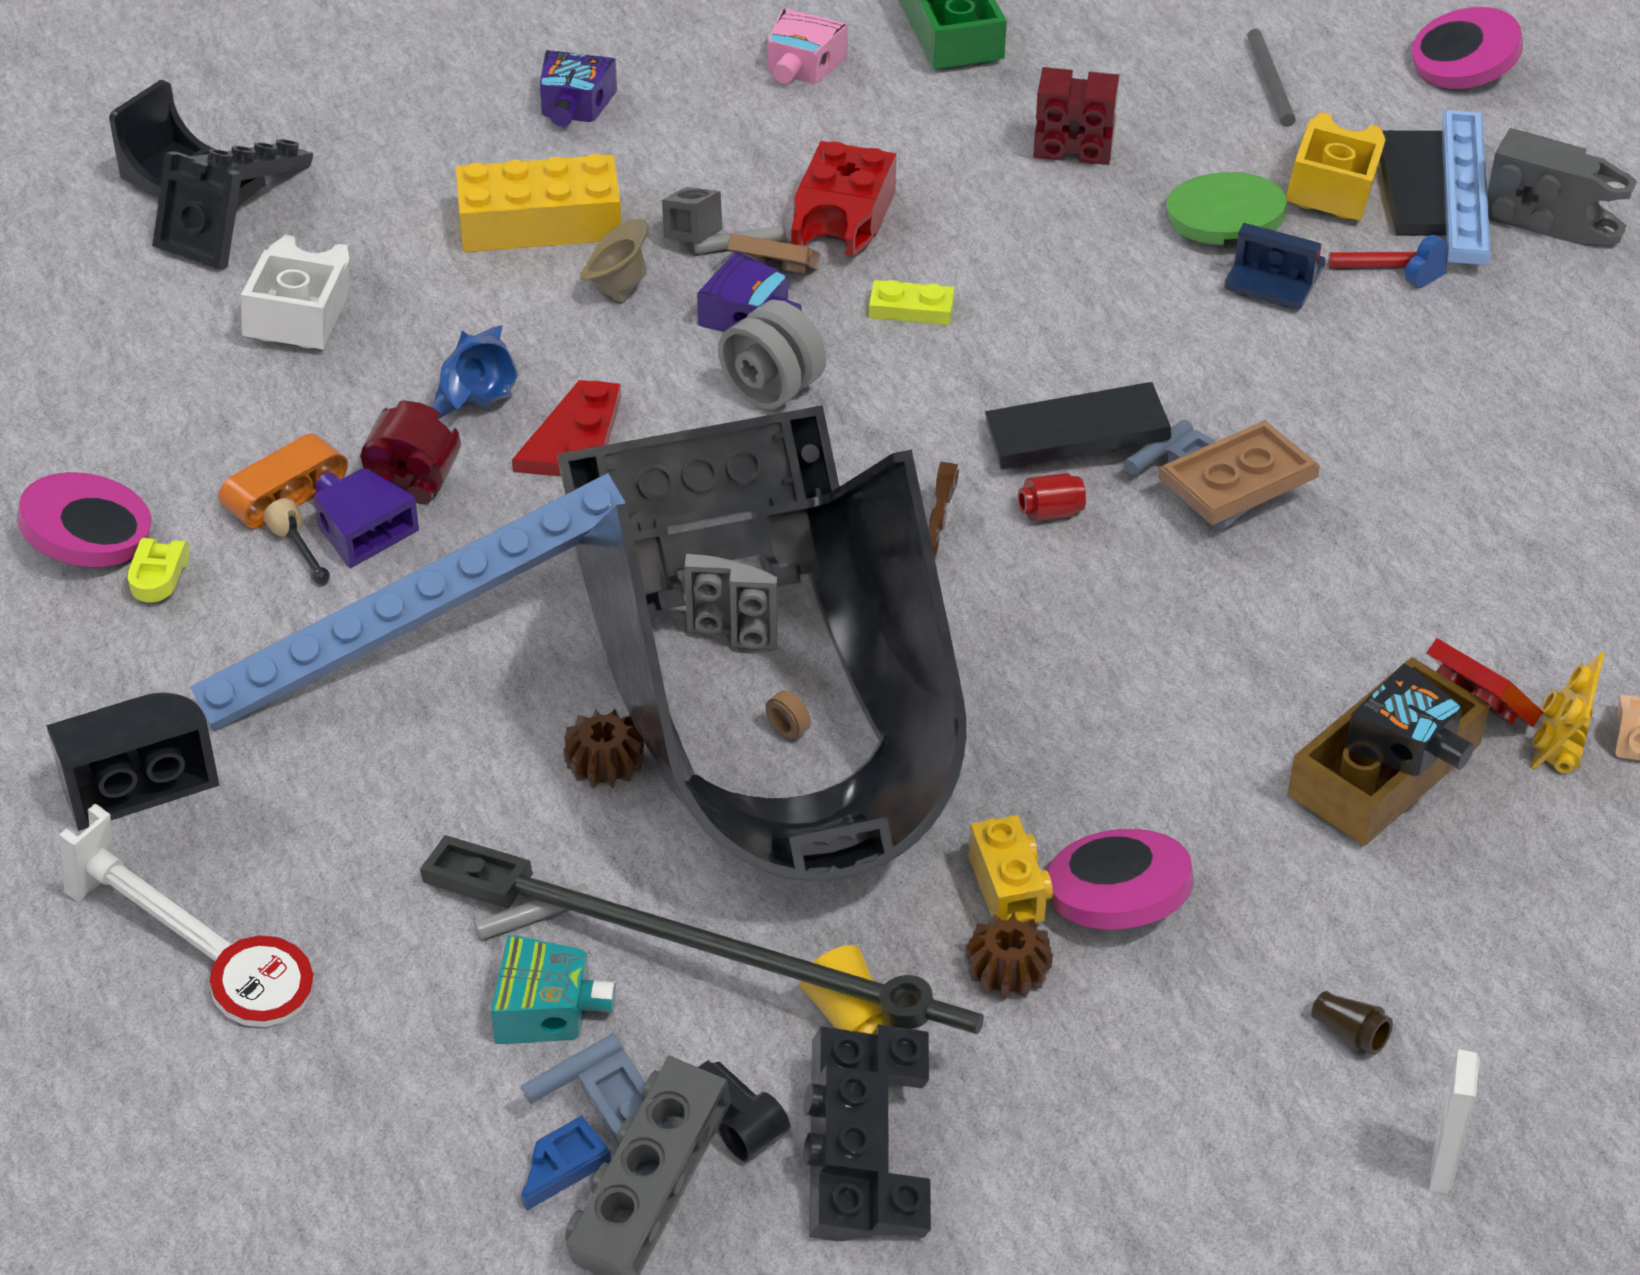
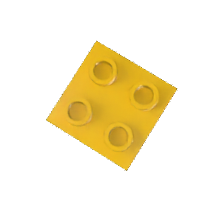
[1531,652,1605,774]

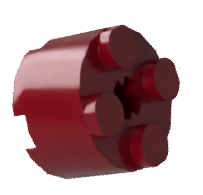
[360,400,462,504]

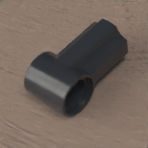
[698,1060,791,1162]

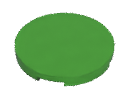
[1167,172,1287,245]

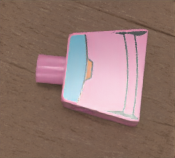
[768,8,848,84]

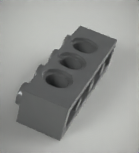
[565,1055,731,1275]

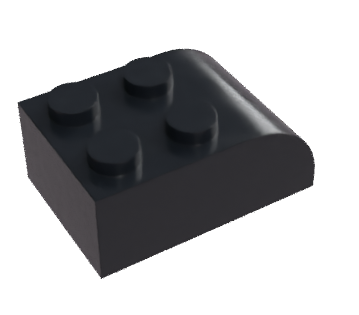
[46,693,220,831]

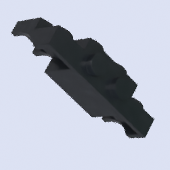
[803,1024,931,1241]

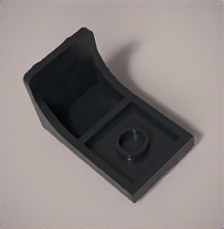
[109,80,266,205]

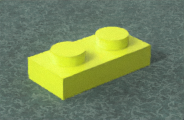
[869,280,955,325]

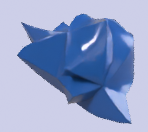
[433,325,519,419]

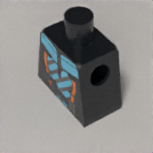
[1345,663,1474,776]

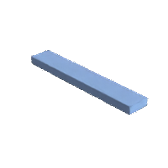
[1442,110,1491,265]

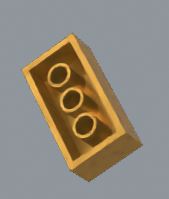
[1287,657,1490,846]

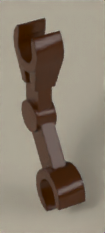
[928,461,959,560]

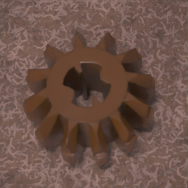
[563,708,645,789]
[966,912,1053,1000]

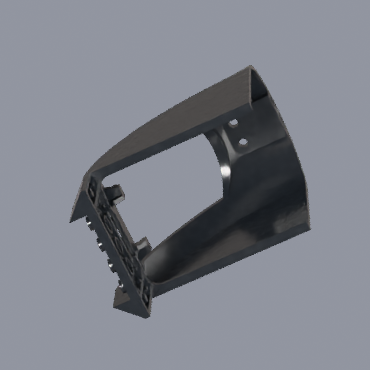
[557,405,967,881]

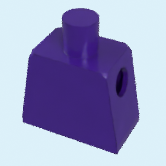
[314,469,419,569]

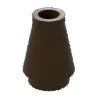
[1311,991,1393,1055]

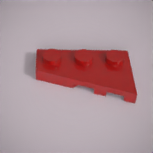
[512,380,621,477]

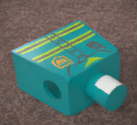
[491,934,616,1044]

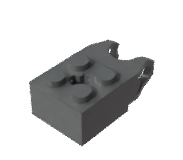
[1487,128,1637,244]

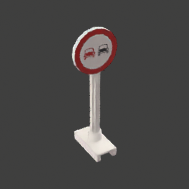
[59,804,314,1027]

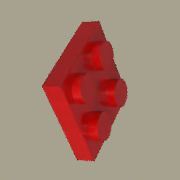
[1426,638,1544,727]

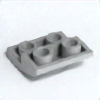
[684,554,777,650]

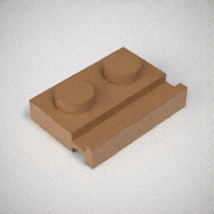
[728,233,821,275]

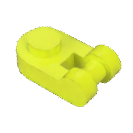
[127,538,190,603]

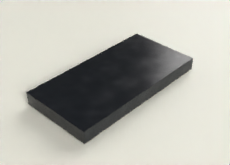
[1380,130,1446,235]
[985,382,1172,469]

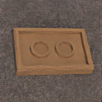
[1159,420,1320,526]

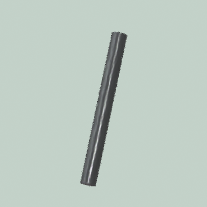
[1247,29,1296,127]

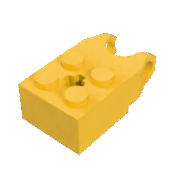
[1286,111,1386,221]

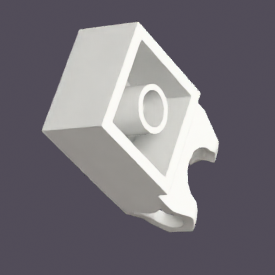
[241,234,352,349]

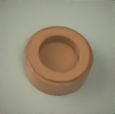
[765,690,811,739]

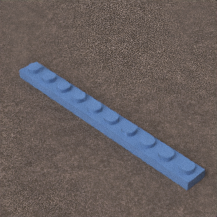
[190,473,626,731]

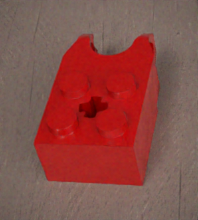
[791,141,897,256]

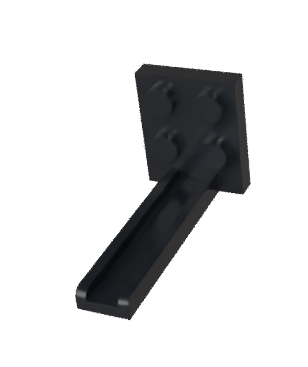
[152,139,313,269]

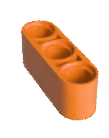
[218,433,348,529]

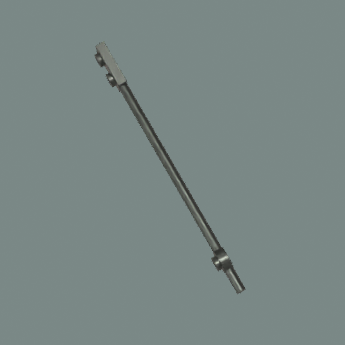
[420,835,984,1035]

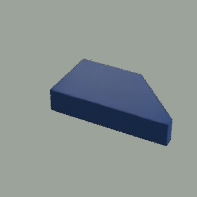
[522,1115,612,1211]

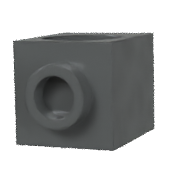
[662,187,723,243]

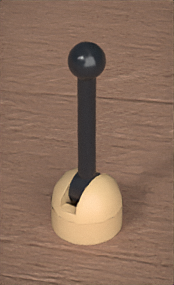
[263,498,330,585]

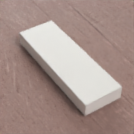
[1429,1049,1480,1194]

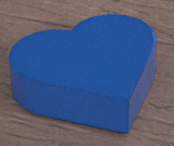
[1405,234,1448,288]

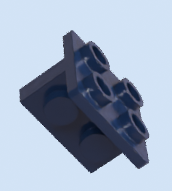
[1224,223,1325,309]

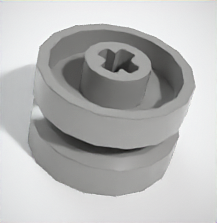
[718,300,826,410]

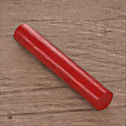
[1328,252,1416,268]

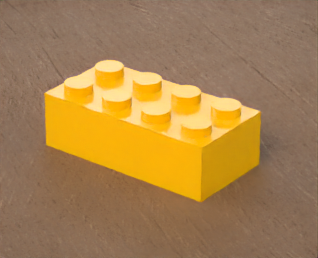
[456,154,622,252]

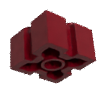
[1033,67,1120,165]

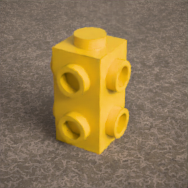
[968,815,1053,923]

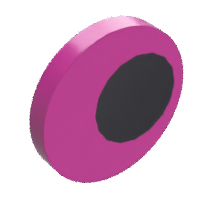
[1412,7,1523,89]
[17,472,151,567]
[1047,829,1194,930]

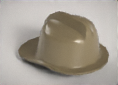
[580,219,649,302]

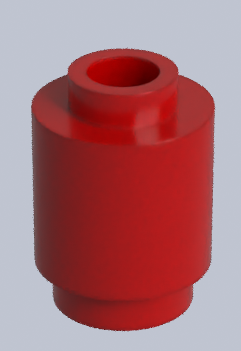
[1018,473,1086,522]

